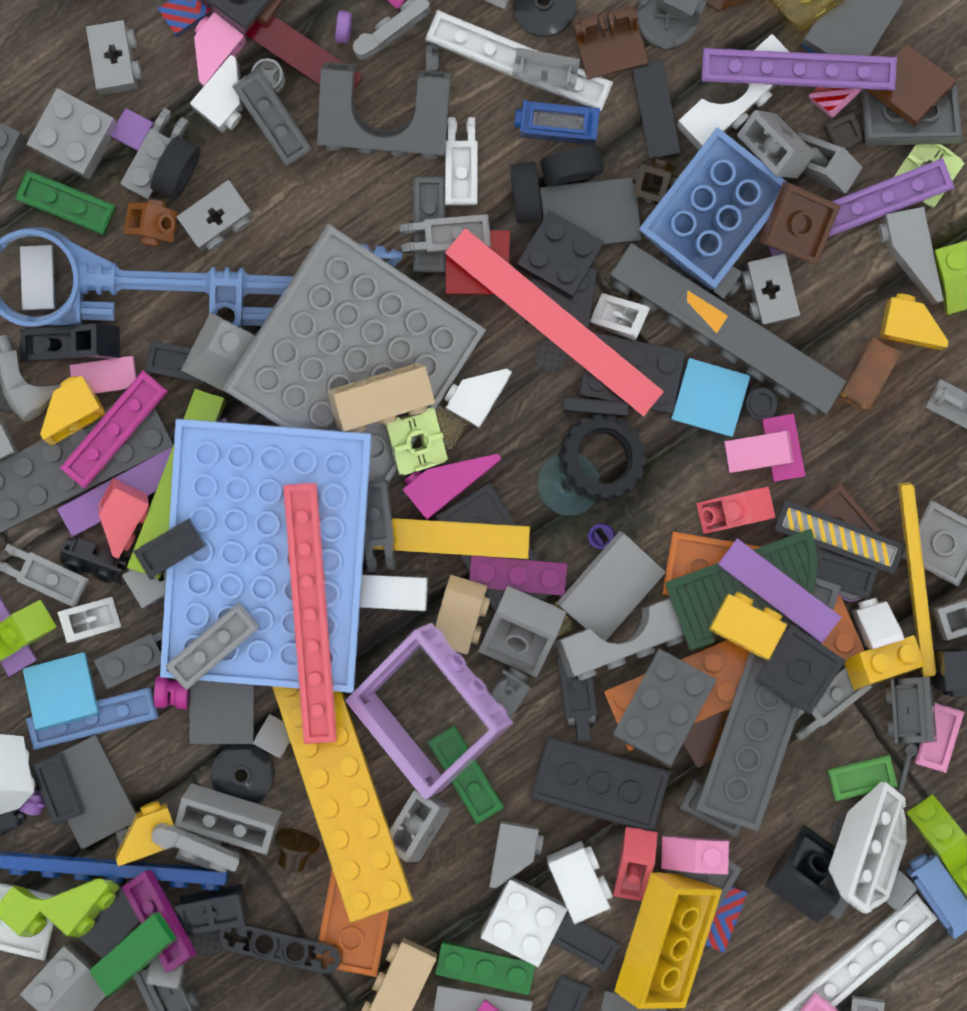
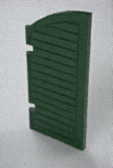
[664,529,818,652]

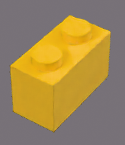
[708,592,787,660]
[844,635,926,690]

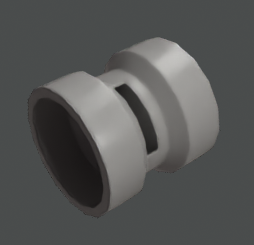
[251,58,285,94]

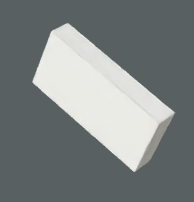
[20,245,56,311]

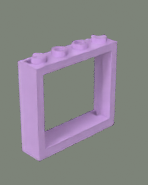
[345,623,513,801]

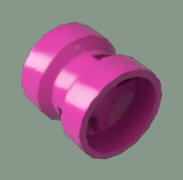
[154,676,190,709]

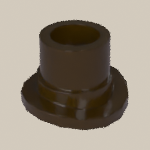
[275,828,320,872]

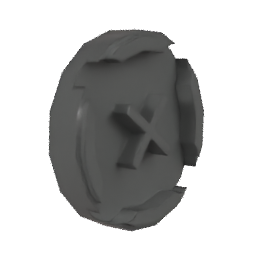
[637,0,699,50]

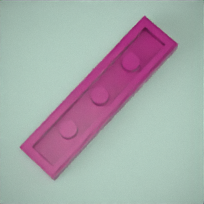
[60,371,169,489]

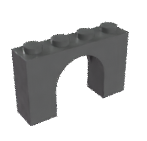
[317,62,451,159]

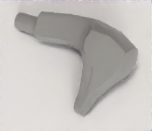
[0,335,61,422]

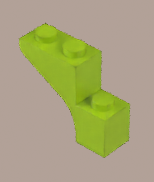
[0,600,57,662]
[906,794,967,900]
[0,879,120,937]

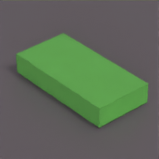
[826,754,898,801]

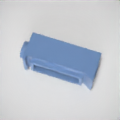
[905,853,967,939]

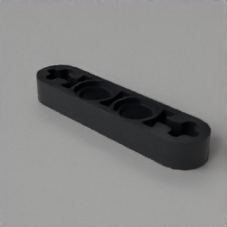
[219,923,343,974]

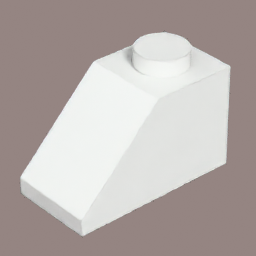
[190,55,243,133]
[444,369,512,429]
[852,597,904,649]

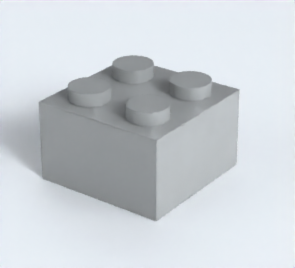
[27,88,117,180]

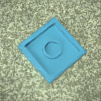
[671,358,750,437]
[23,652,100,732]

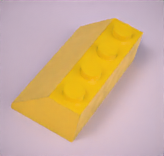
[614,872,722,1009]

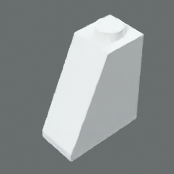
[360,575,428,611]

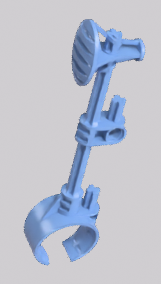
[0,227,403,329]

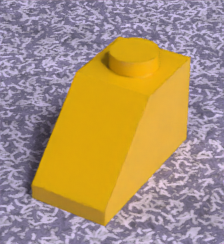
[879,294,949,350]
[40,375,106,446]
[115,801,174,866]

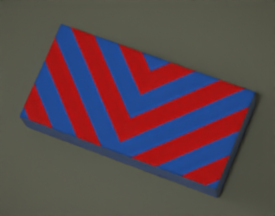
[157,0,213,37]
[705,886,747,953]

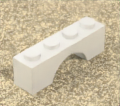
[676,34,789,150]

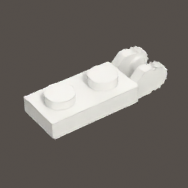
[445,117,477,206]

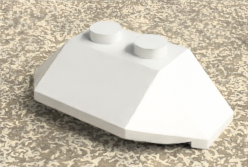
[829,782,907,913]

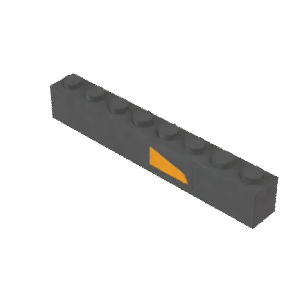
[609,243,847,417]

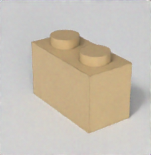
[435,575,490,655]

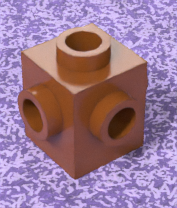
[123,199,178,247]

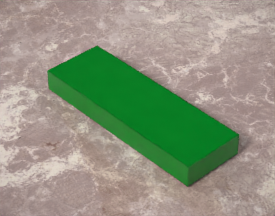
[15,170,116,236]
[428,725,504,824]
[89,912,177,997]

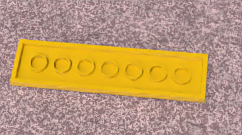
[272,686,413,923]

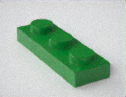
[435,941,535,995]

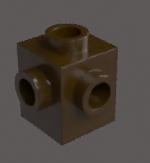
[632,156,679,205]

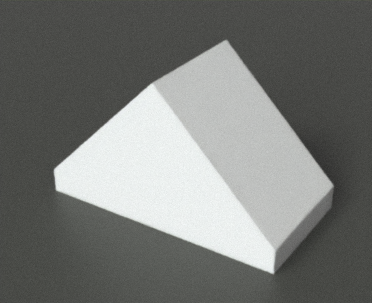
[589,293,650,341]
[58,597,121,643]

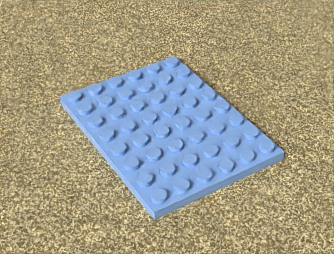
[160,419,372,693]

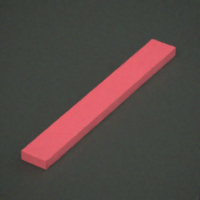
[445,228,664,416]
[283,482,337,744]

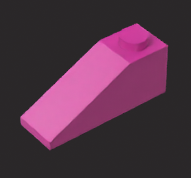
[402,454,502,520]

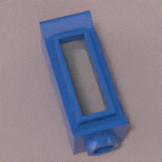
[514,100,600,145]

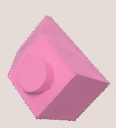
[194,12,247,87]
[661,836,729,874]

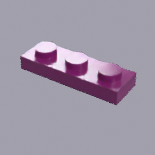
[469,555,567,596]
[122,870,197,973]

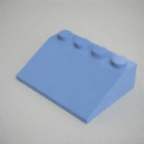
[638,127,787,291]

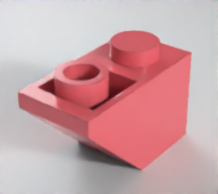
[98,478,150,558]
[696,486,776,534]

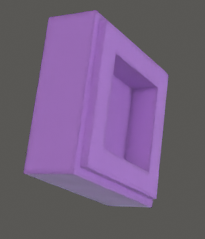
[111,108,154,151]

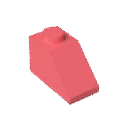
[613,827,658,901]

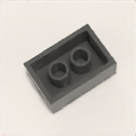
[613,649,717,768]

